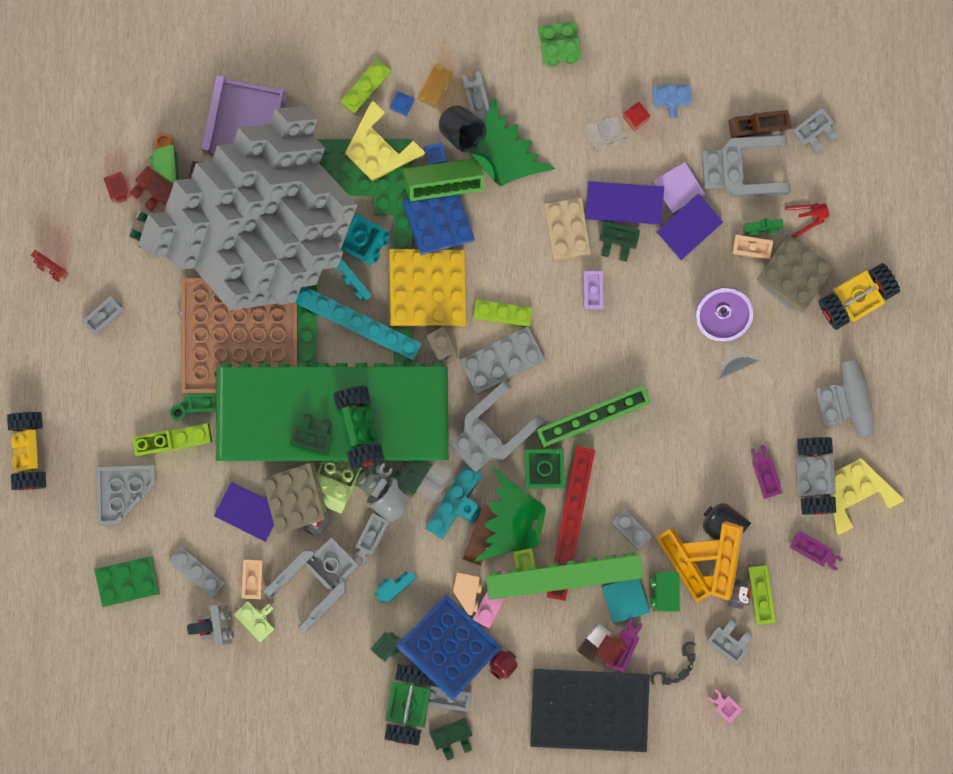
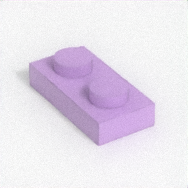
[583,271,604,310]

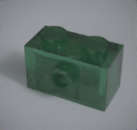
[393,460,433,498]
[370,631,400,662]

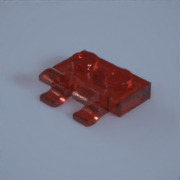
[130,166,172,212]
[30,250,69,282]

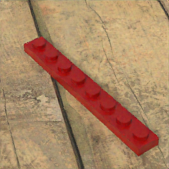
[547,446,595,601]

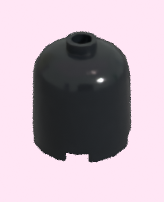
[438,105,486,152]
[703,503,751,540]

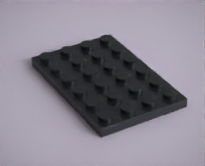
[530,669,650,752]

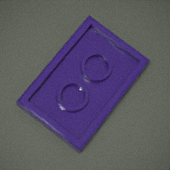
[656,194,723,260]
[214,482,274,542]

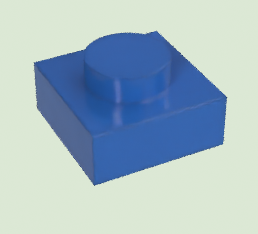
[390,91,415,117]
[424,142,447,165]

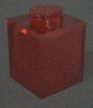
[103,172,131,203]
[594,634,627,667]

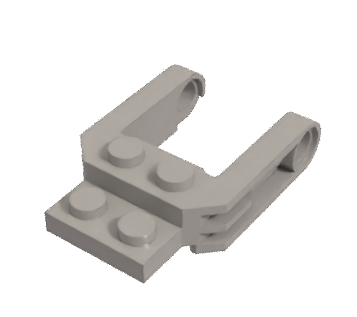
[702,136,791,198]
[449,380,545,473]
[264,537,359,633]

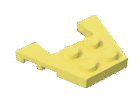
[345,101,425,181]
[829,458,904,536]

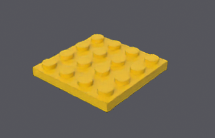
[388,249,466,327]

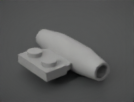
[816,360,874,438]

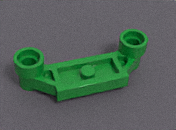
[170,393,216,420]

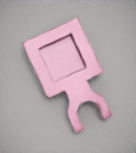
[707,689,743,724]

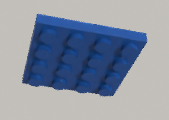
[396,594,502,700]

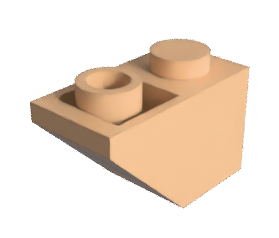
[453,573,483,616]

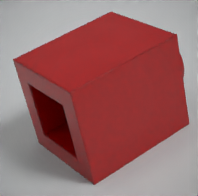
[623,101,650,132]

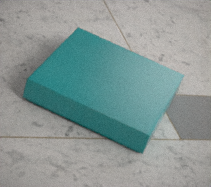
[601,579,650,624]

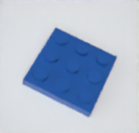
[402,194,475,256]

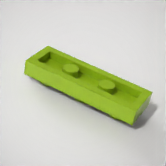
[340,59,391,115]
[473,299,533,327]
[748,565,776,625]

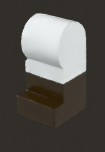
[577,623,612,661]

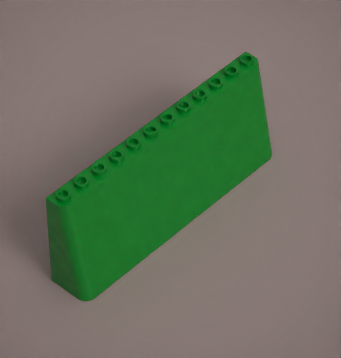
[216,363,449,461]

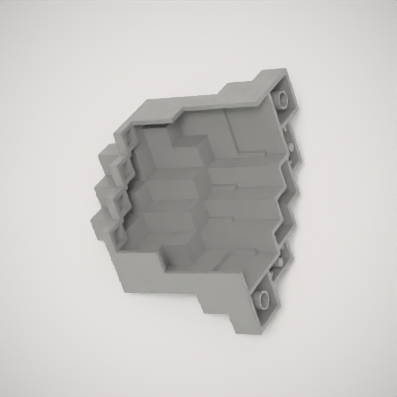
[138,106,358,311]

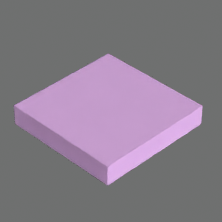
[652,162,705,214]

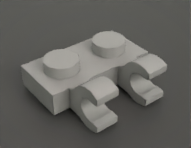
[792,107,838,154]
[355,462,393,498]
[706,619,752,666]

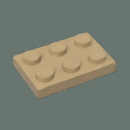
[544,198,591,261]

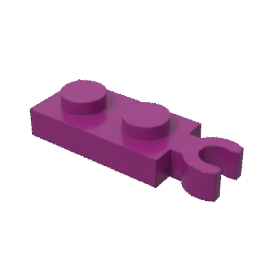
[751,445,783,499]
[789,531,843,570]
[606,619,642,673]

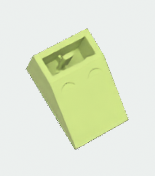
[317,461,362,514]

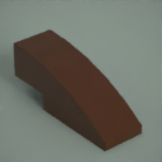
[728,110,792,138]
[463,504,498,566]

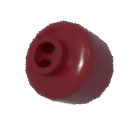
[489,651,518,680]

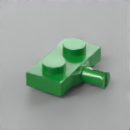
[743,218,784,236]

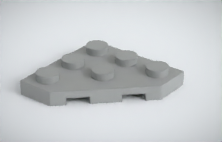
[96,465,156,525]

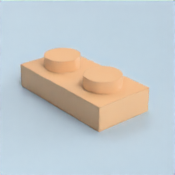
[732,235,773,260]
[241,560,263,599]

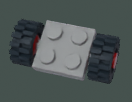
[796,437,837,515]

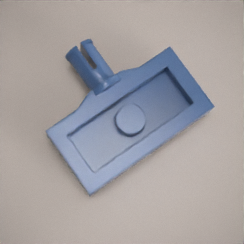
[652,84,692,119]

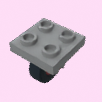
[187,605,234,645]

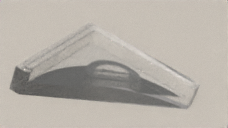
[716,346,762,380]

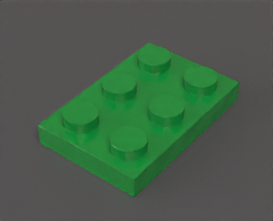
[94,556,160,607]

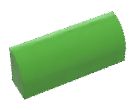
[403,158,484,201]

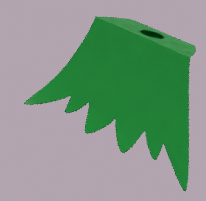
[470,97,555,186]
[475,467,546,562]

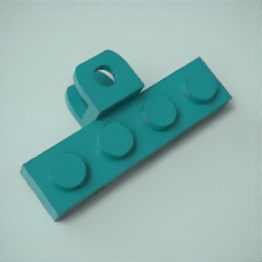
[425,464,483,540]

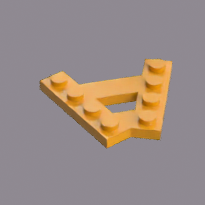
[656,521,743,603]

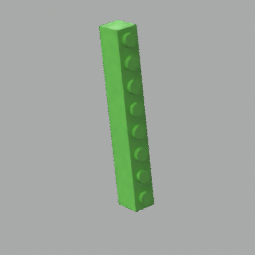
[486,552,643,600]

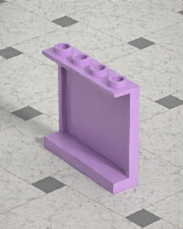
[202,76,288,155]

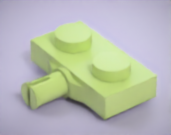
[234,601,275,643]

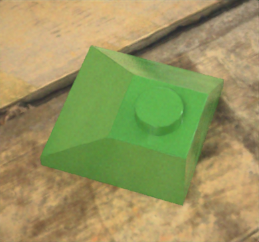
[150,145,180,186]

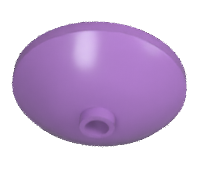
[696,287,753,342]

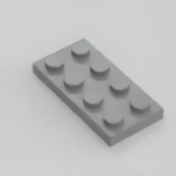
[459,327,545,395]

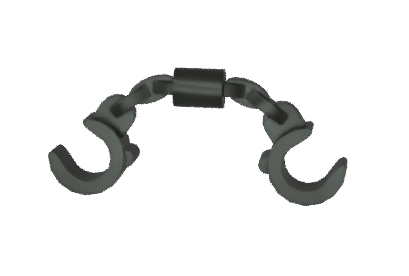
[650,641,696,685]

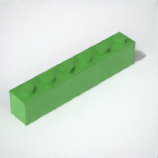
[536,386,651,449]

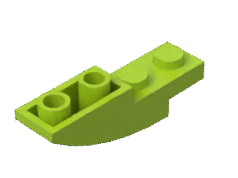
[132,423,213,456]

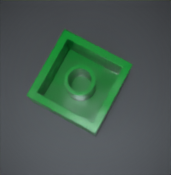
[525,449,565,490]
[650,572,680,612]

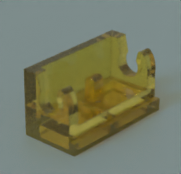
[417,64,453,109]

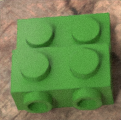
[538,21,581,67]

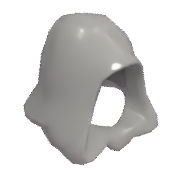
[366,476,409,522]

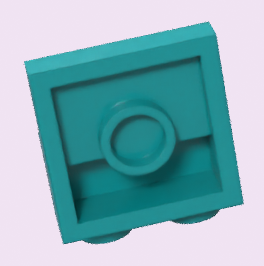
[341,213,390,266]
[375,571,417,603]

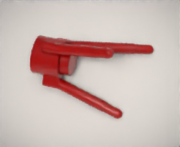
[785,203,830,238]

